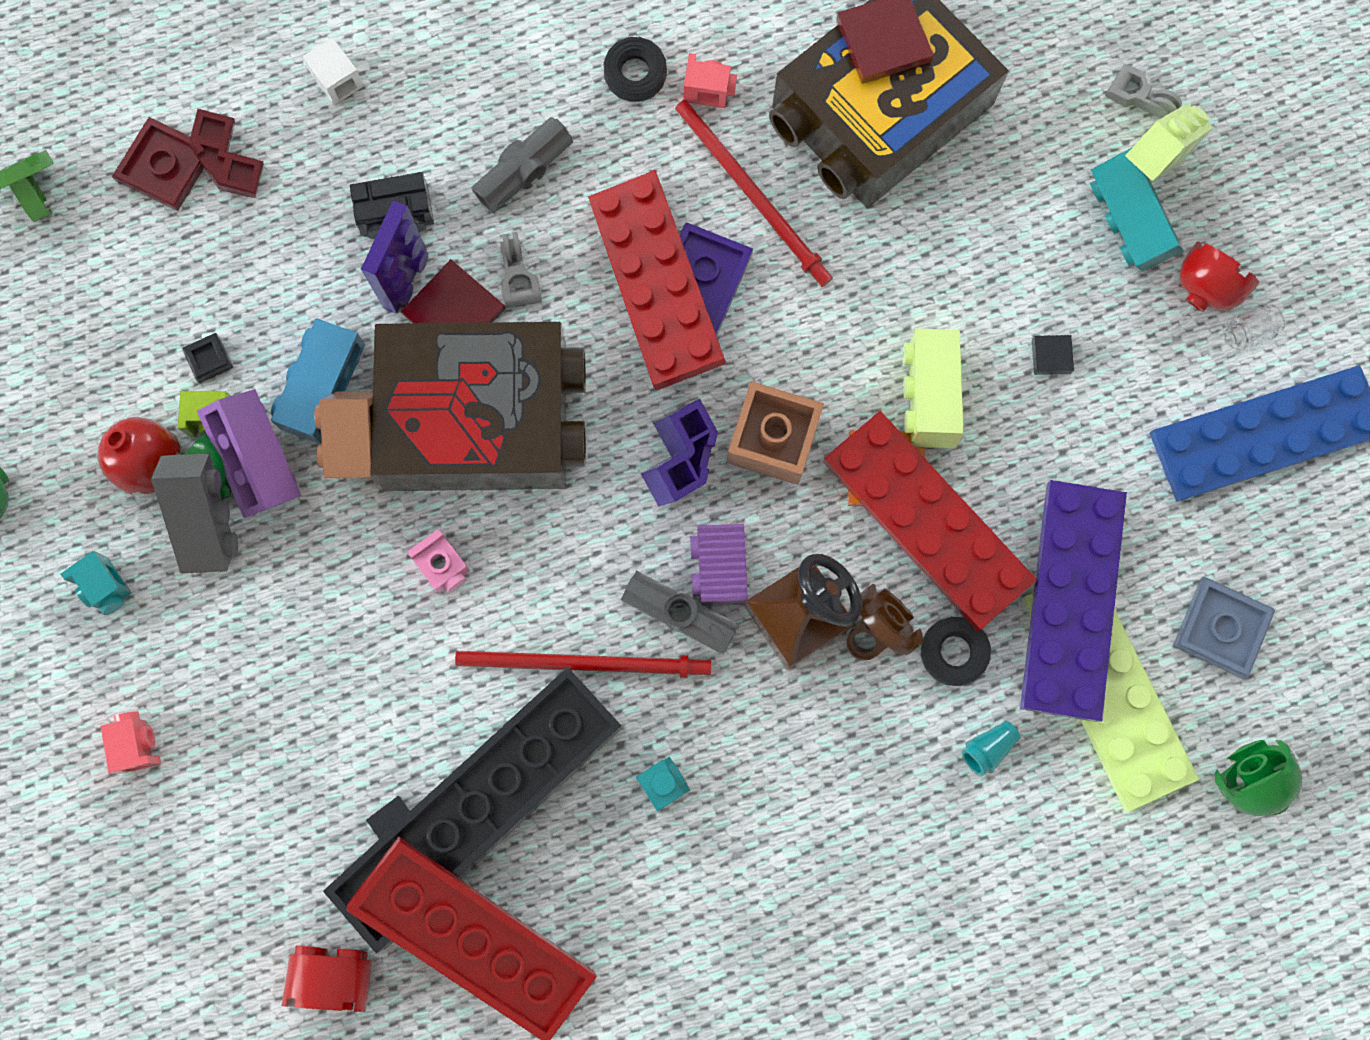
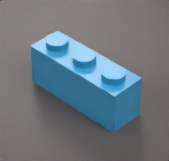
[271,318,366,444]

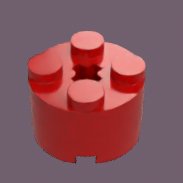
[281,945,373,1012]

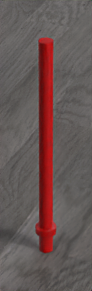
[675,100,833,287]
[455,651,711,678]

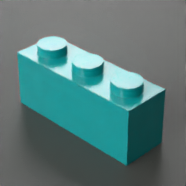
[1090,147,1184,271]

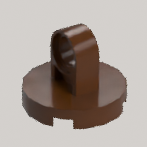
[846,584,923,660]

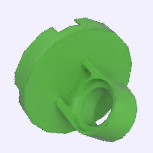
[0,150,54,222]

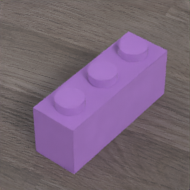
[197,389,301,518]

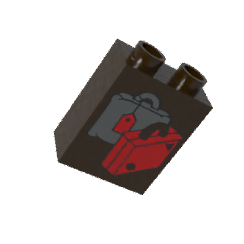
[370,322,586,491]

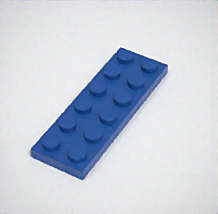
[1149,365,1370,502]

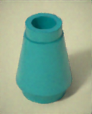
[961,721,1021,776]

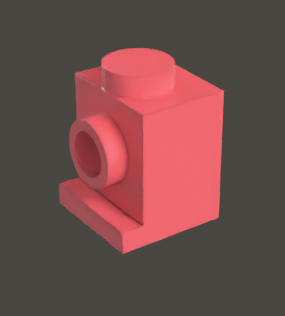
[683,53,737,108]
[100,711,161,774]

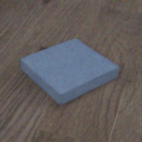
[1173,576,1276,679]

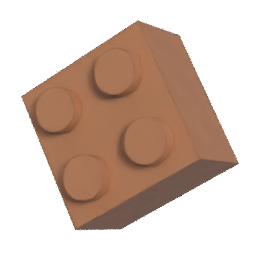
[726,381,824,485]
[314,391,373,478]

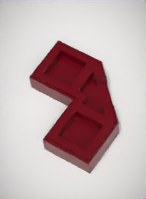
[189,108,264,198]

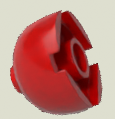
[1180,241,1259,312]
[97,417,181,495]

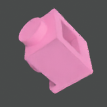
[407,529,470,594]

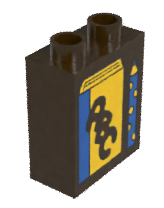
[769,0,1009,209]

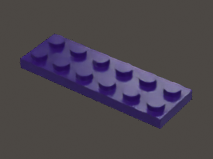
[1020,480,1127,722]

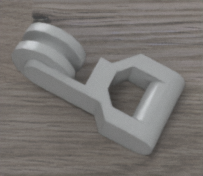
[1105,64,1182,118]
[500,232,542,308]

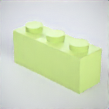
[1125,104,1214,181]
[903,328,964,449]

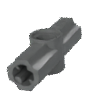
[471,117,573,213]
[621,570,739,655]

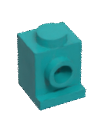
[60,551,132,615]
[636,757,690,811]

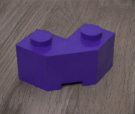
[641,399,718,507]

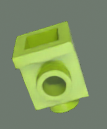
[178,391,231,437]

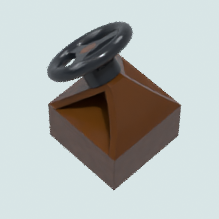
[744,554,862,670]

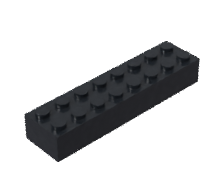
[323,667,623,954]

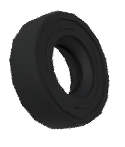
[603,37,667,102]
[921,616,991,686]

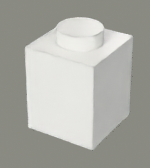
[302,38,364,105]

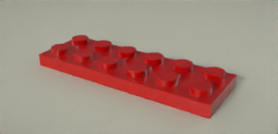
[588,170,727,391]
[823,410,1037,632]
[347,837,597,1040]

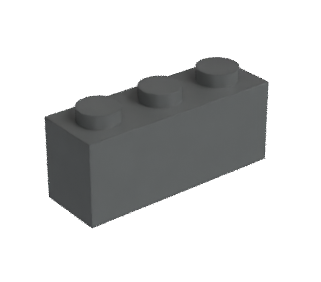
[151,454,238,574]

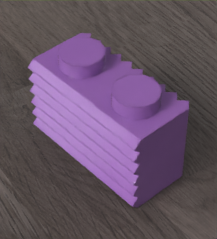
[690,524,748,606]

